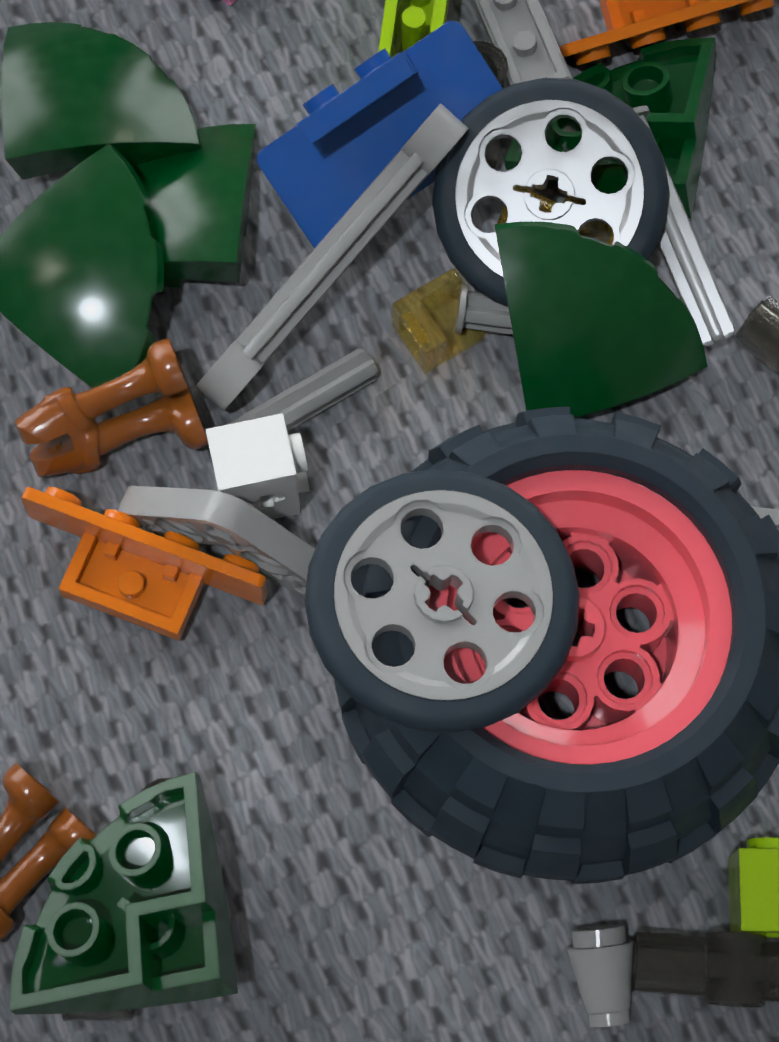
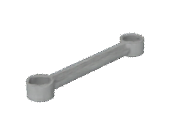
[195,103,469,411]

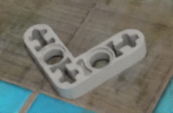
[118,486,315,597]

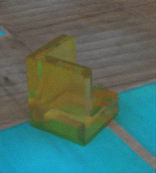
[392,268,485,374]

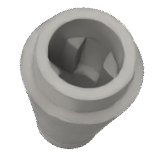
[566,924,634,1027]

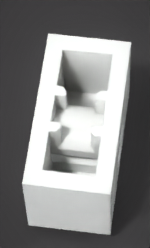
[205,413,310,519]

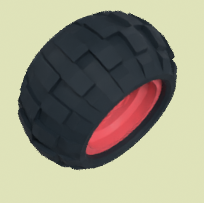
[334,407,779,884]

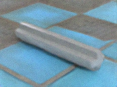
[226,348,378,431]

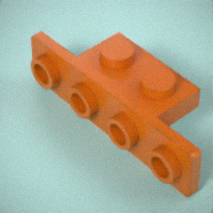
[559,0,775,66]
[21,487,268,641]

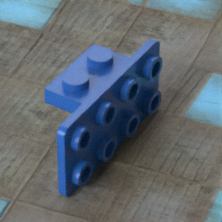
[257,21,503,248]

